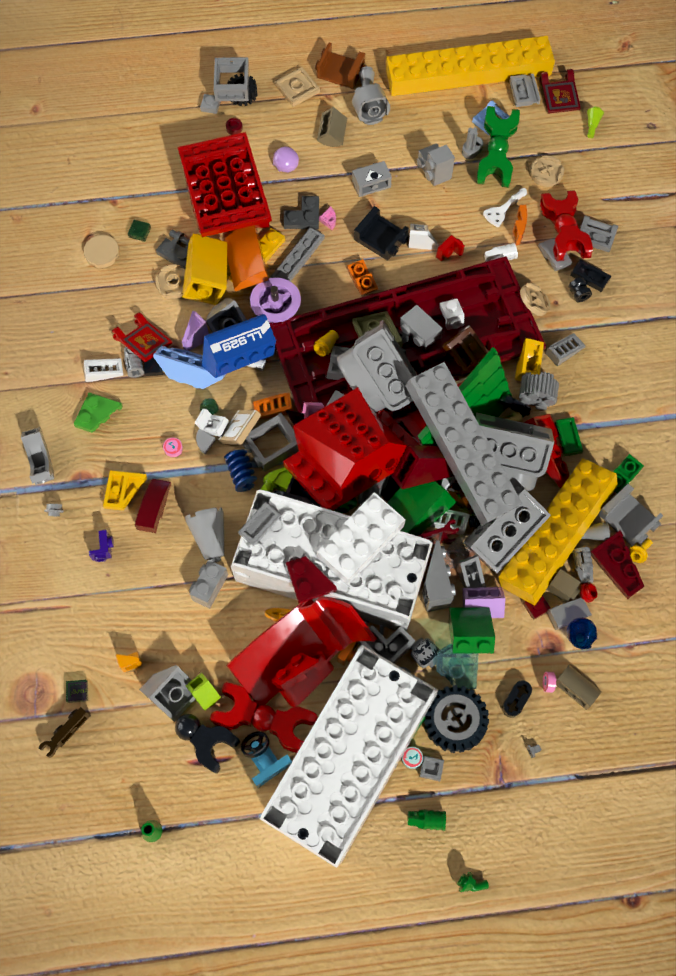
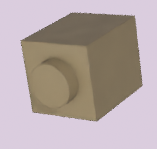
[547,569,581,603]

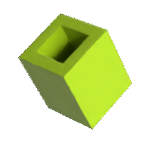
[185,673,221,711]

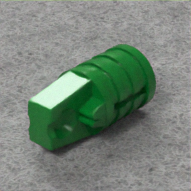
[407,809,446,831]

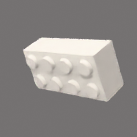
[317,492,405,585]

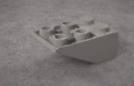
[422,540,456,612]

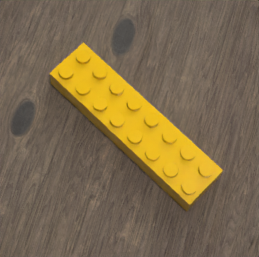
[498,458,618,606]

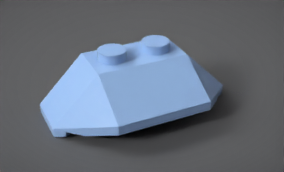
[153,346,226,389]

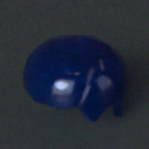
[567,617,597,650]

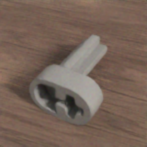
[462,127,483,159]

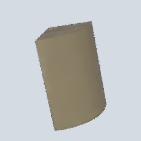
[317,107,347,147]
[556,665,602,710]

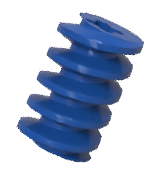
[224,449,257,492]

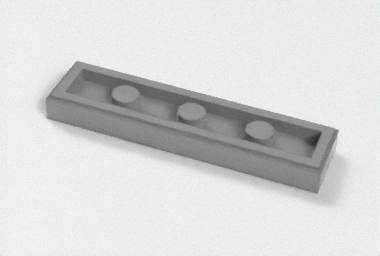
[270,227,325,282]

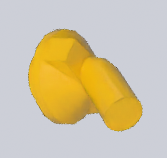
[629,538,653,563]

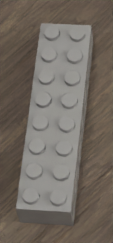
[405,362,522,526]

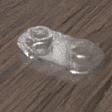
[444,534,472,568]

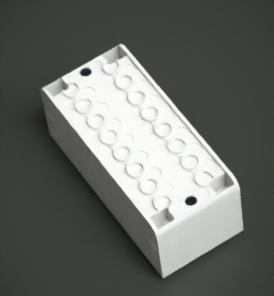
[231,490,433,631]
[260,645,438,868]

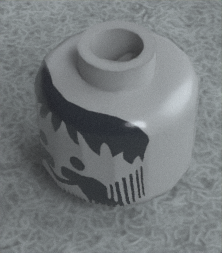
[410,638,440,668]

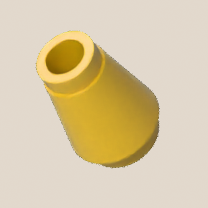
[314,330,339,356]

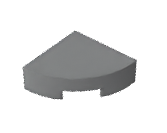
[196,429,215,454]

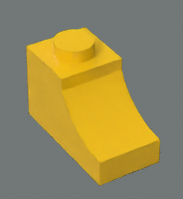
[515,338,544,381]

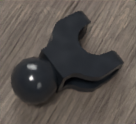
[175,714,240,774]

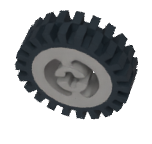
[424,685,489,753]

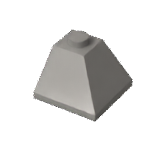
[205,298,247,333]
[139,665,195,722]

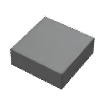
[419,756,444,782]

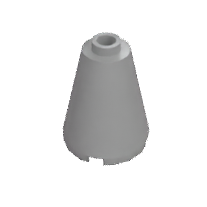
[185,507,224,563]

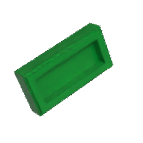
[555,417,583,456]

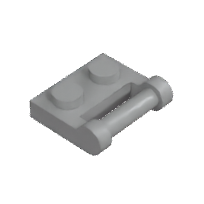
[580,215,618,252]

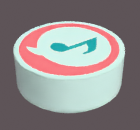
[402,747,423,769]

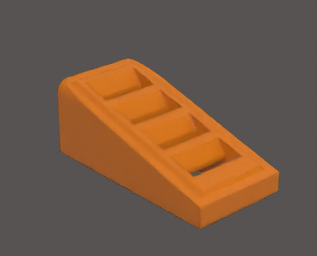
[253,392,292,419]

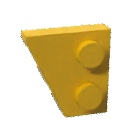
[103,470,147,511]

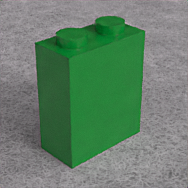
[448,607,495,653]

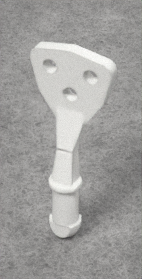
[483,188,527,227]

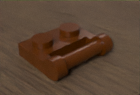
[442,326,489,376]

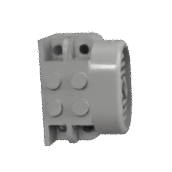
[337,320,417,413]
[475,412,554,491]

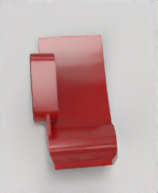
[226,596,377,707]

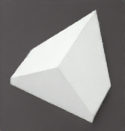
[409,224,440,250]

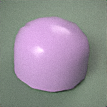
[273,147,299,173]

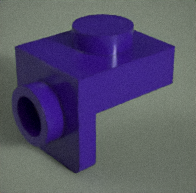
[89,530,114,562]

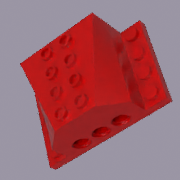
[178,132,272,237]
[283,387,421,511]

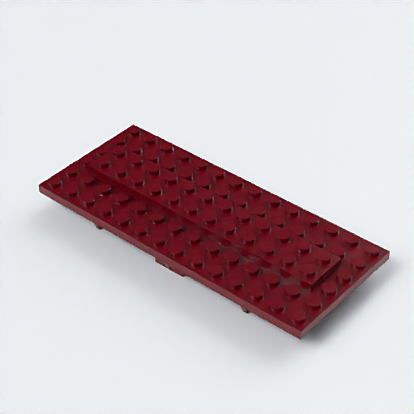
[269,256,546,413]

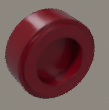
[226,118,243,135]

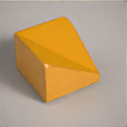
[116,652,143,672]

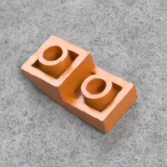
[347,259,378,296]

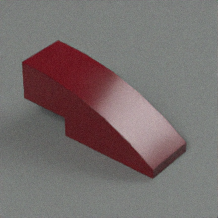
[135,478,171,533]

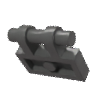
[156,229,190,269]

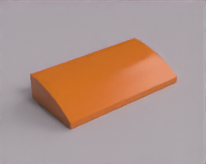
[224,225,269,291]

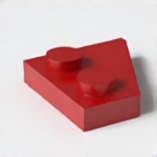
[271,653,324,691]

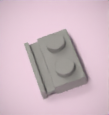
[509,73,541,107]

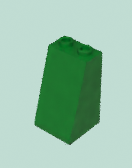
[387,481,456,536]

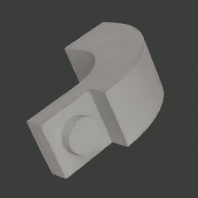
[21,427,54,485]

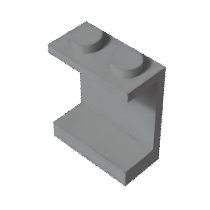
[598,484,663,546]

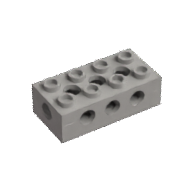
[463,486,551,573]

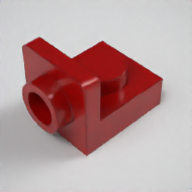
[436,235,465,261]

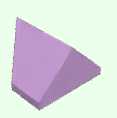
[182,311,209,351]

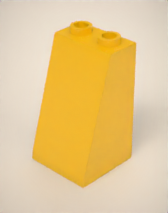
[182,233,227,305]

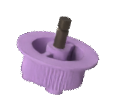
[250,278,301,323]

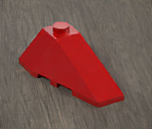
[523,414,570,488]

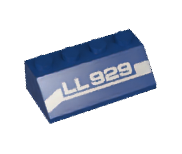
[202,314,276,378]

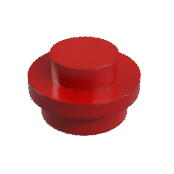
[580,583,598,603]

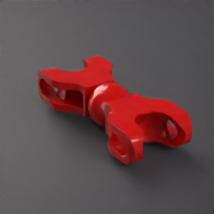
[540,190,593,261]
[210,682,318,753]

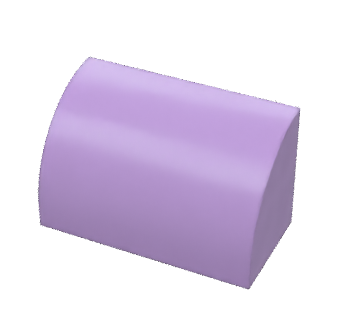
[463,587,505,618]

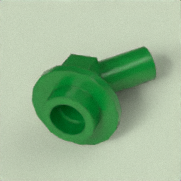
[457,872,489,893]

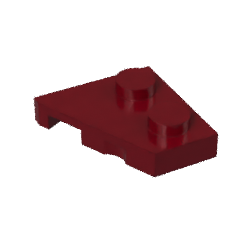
[286,556,337,604]

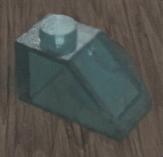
[436,644,479,689]

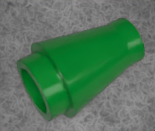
[141,820,162,842]

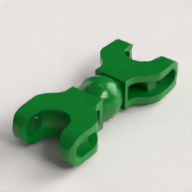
[476,106,520,188]

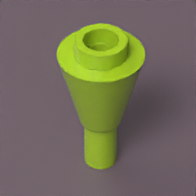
[587,106,604,138]

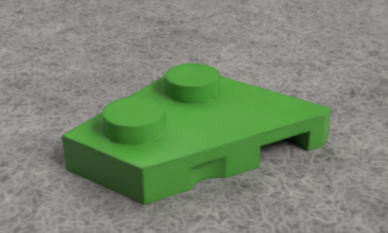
[74,393,123,433]

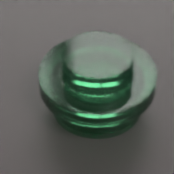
[200,398,219,415]

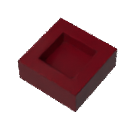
[523,595,551,620]

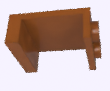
[315,42,365,89]

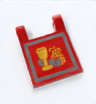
[112,312,172,362]

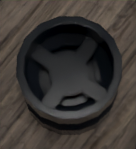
[568,277,592,303]

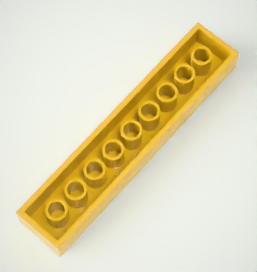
[386,36,555,96]

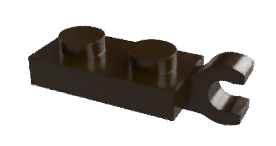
[39,707,91,758]

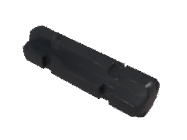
[500,394,531,416]

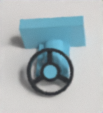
[241,731,292,788]

